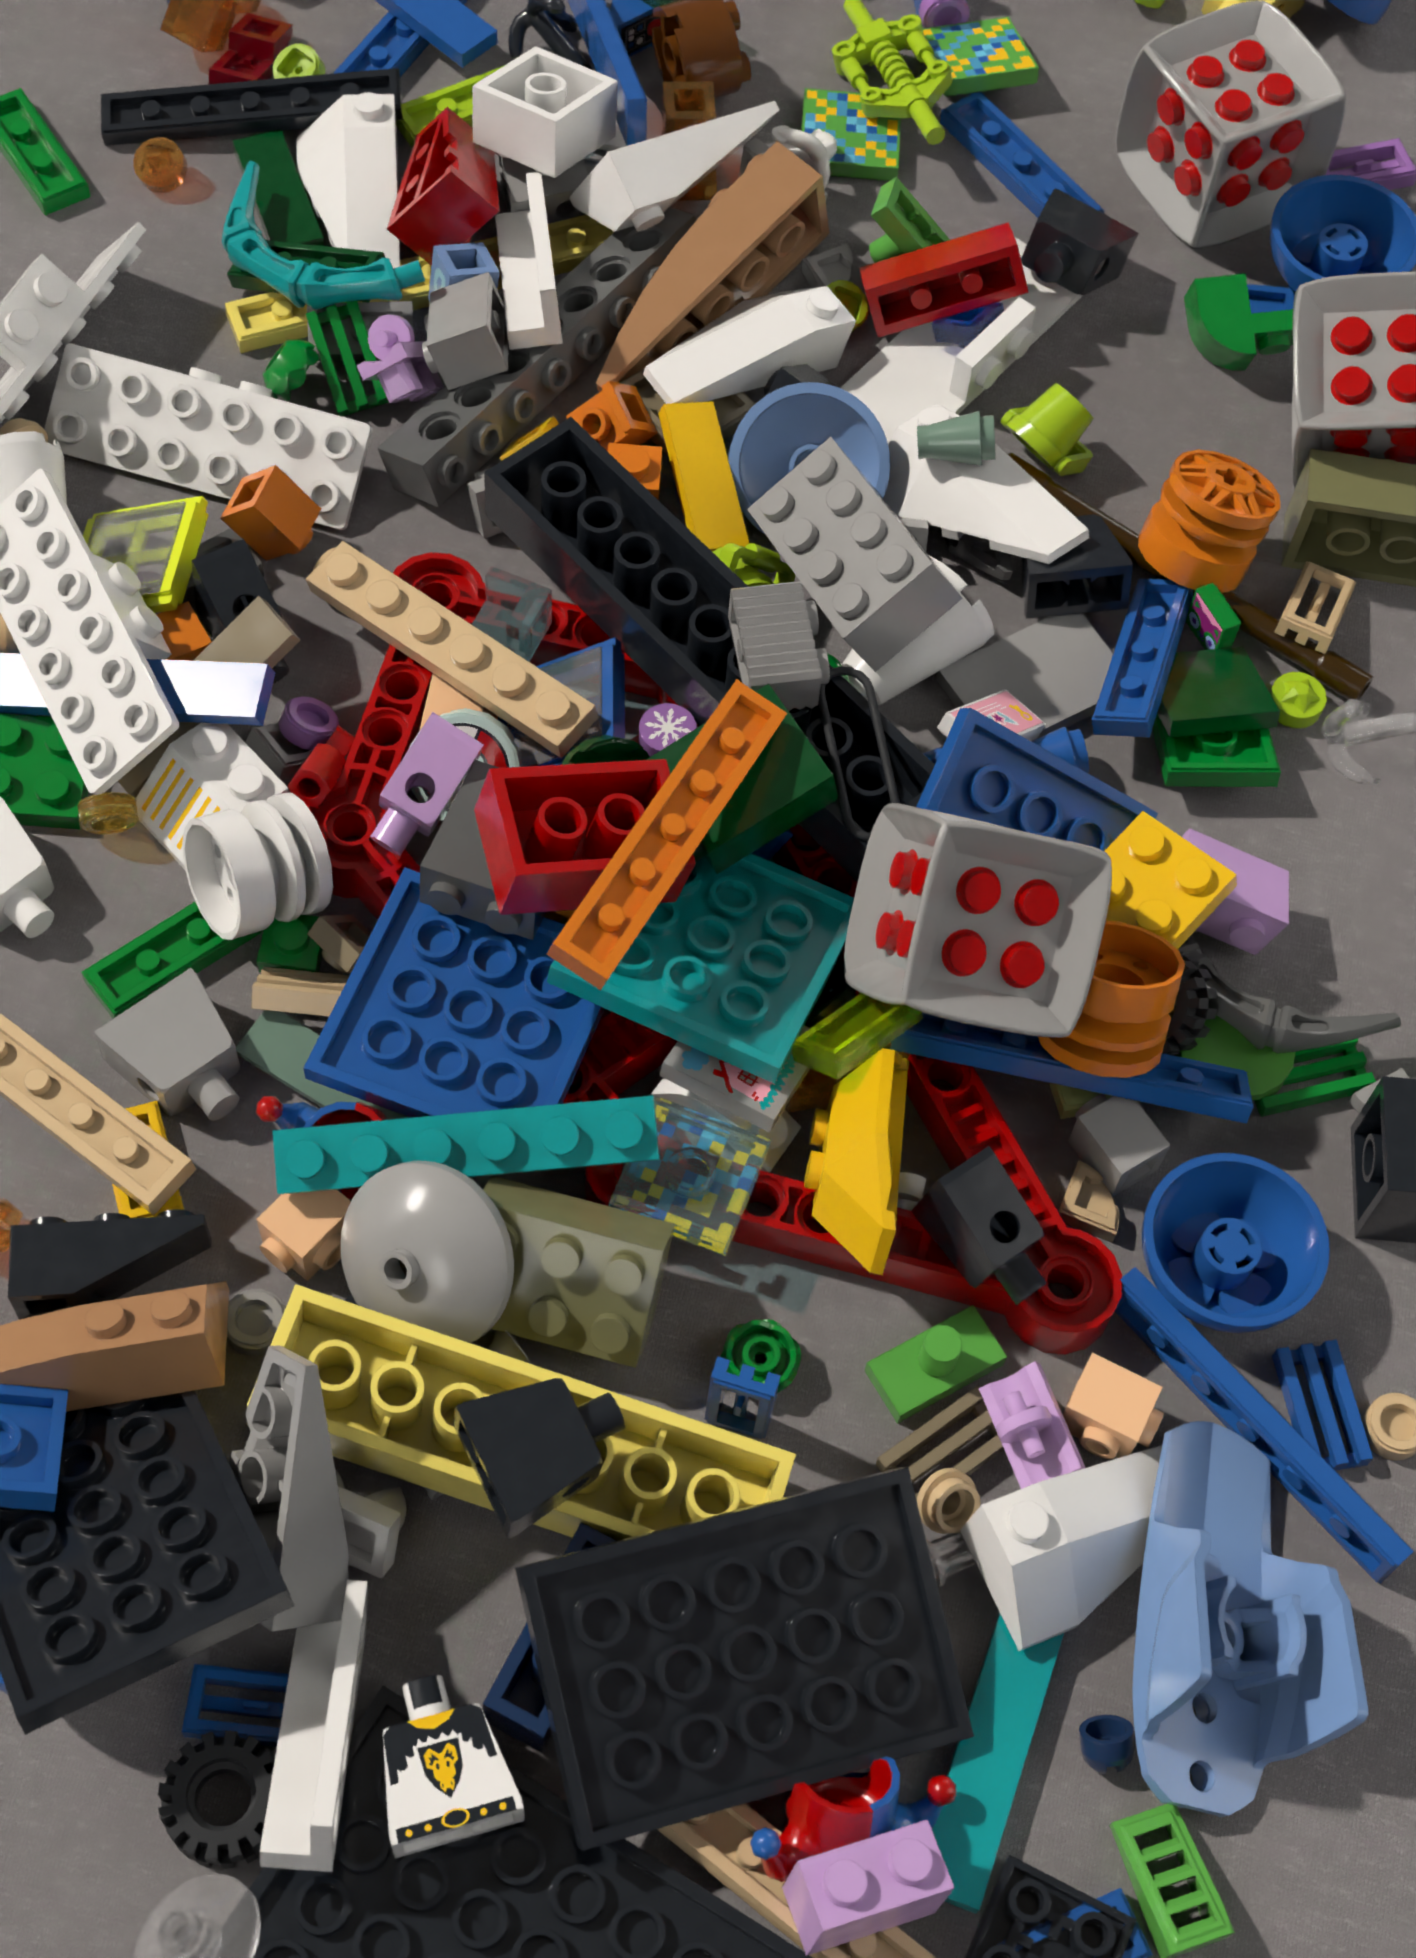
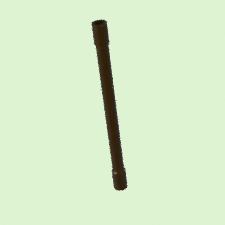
[1008,453,1374,704]

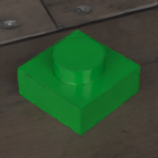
[256,915,323,972]

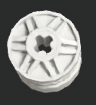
[182,793,333,940]

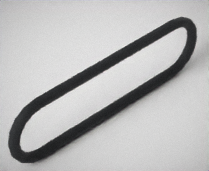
[818,666,900,842]

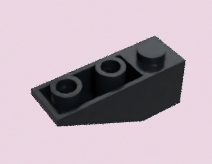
[8,1209,212,1320]

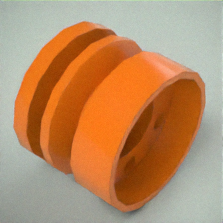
[1138,449,1281,593]
[1038,921,1185,1078]

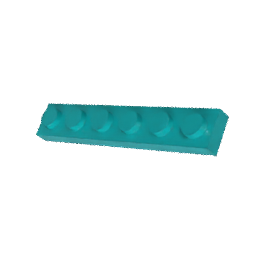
[272,1095,660,1195]

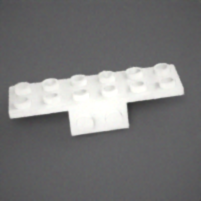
[0,222,147,424]
[841,237,1083,444]
[44,343,373,530]
[0,469,179,796]

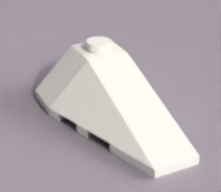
[297,93,400,268]
[569,101,779,232]
[643,286,856,404]
[883,403,1089,564]
[960,1445,1162,1651]

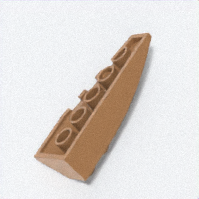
[596,141,830,392]
[0,1281,229,1412]

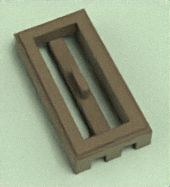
[875,1386,1004,1500]

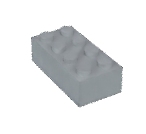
[747,437,963,672]

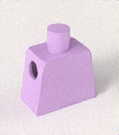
[370,712,484,856]

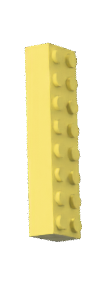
[247,1284,796,1541]

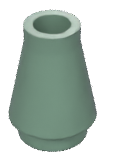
[917,410,996,466]

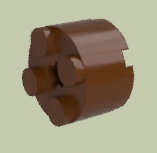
[652,0,752,108]

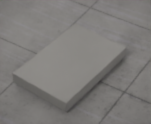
[936,613,1113,738]

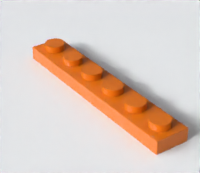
[547,679,787,991]

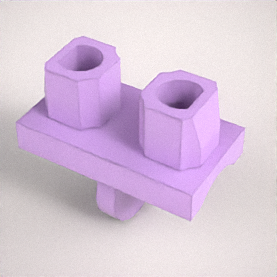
[357,315,444,403]
[979,1361,1086,1489]

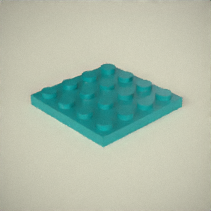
[547,853,854,1084]

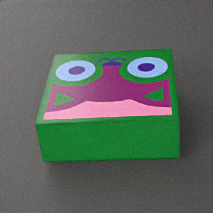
[1185,582,1241,650]

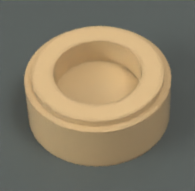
[1362,1393,1416,1461]

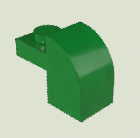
[1184,273,1293,371]

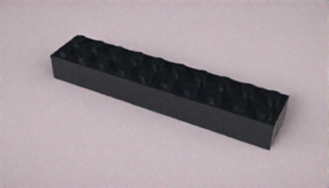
[484,417,935,883]

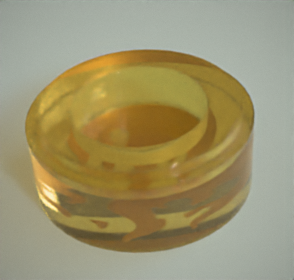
[77,792,139,834]

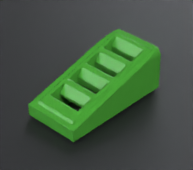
[1109,1804,1235,1958]

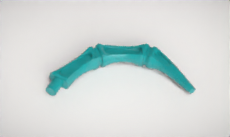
[221,161,425,310]

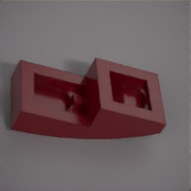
[209,12,293,84]

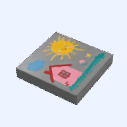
[659,1026,826,1133]

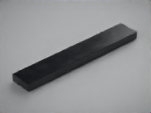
[101,68,403,146]

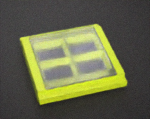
[83,496,208,613]

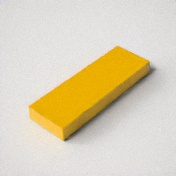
[658,401,749,551]

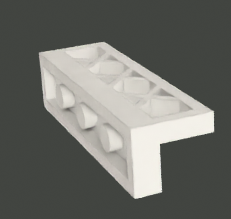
[495,172,563,350]
[260,1580,368,1872]

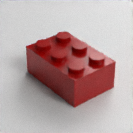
[474,759,696,915]

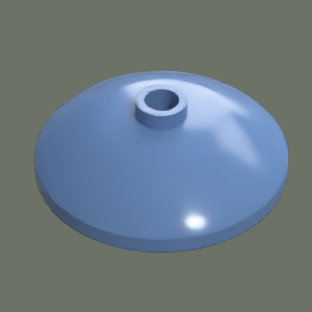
[728,382,891,534]

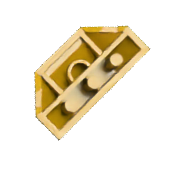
[804,1048,909,1275]

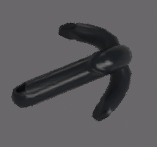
[508,0,593,70]

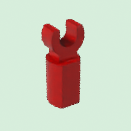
[288,725,355,807]

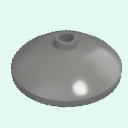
[340,1161,514,1343]

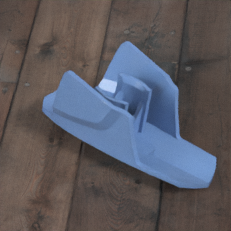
[1132,1421,1368,1817]

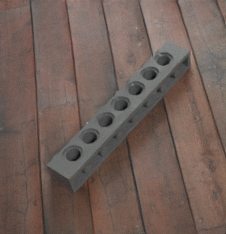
[377,207,696,507]

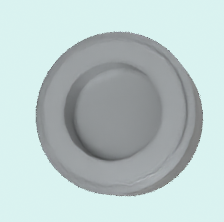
[227,1289,285,1356]

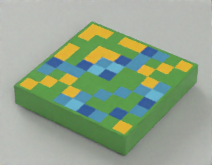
[923,17,1039,97]
[801,88,901,181]

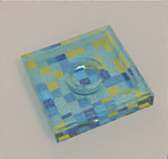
[608,1096,772,1256]

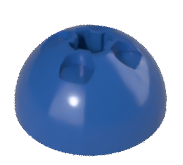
[1270,174,1416,292]
[1142,1153,1330,1333]

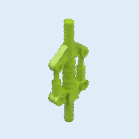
[832,0,953,145]

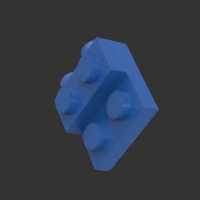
[0,1384,68,1511]

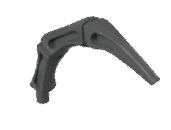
[1178,936,1401,1054]

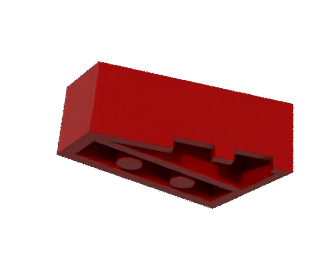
[386,107,499,266]

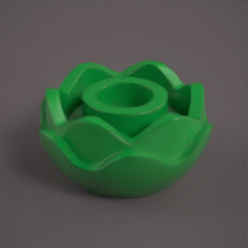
[262,339,319,402]
[721,1319,801,1393]

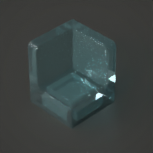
[472,567,552,662]

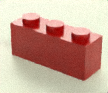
[859,222,1029,338]

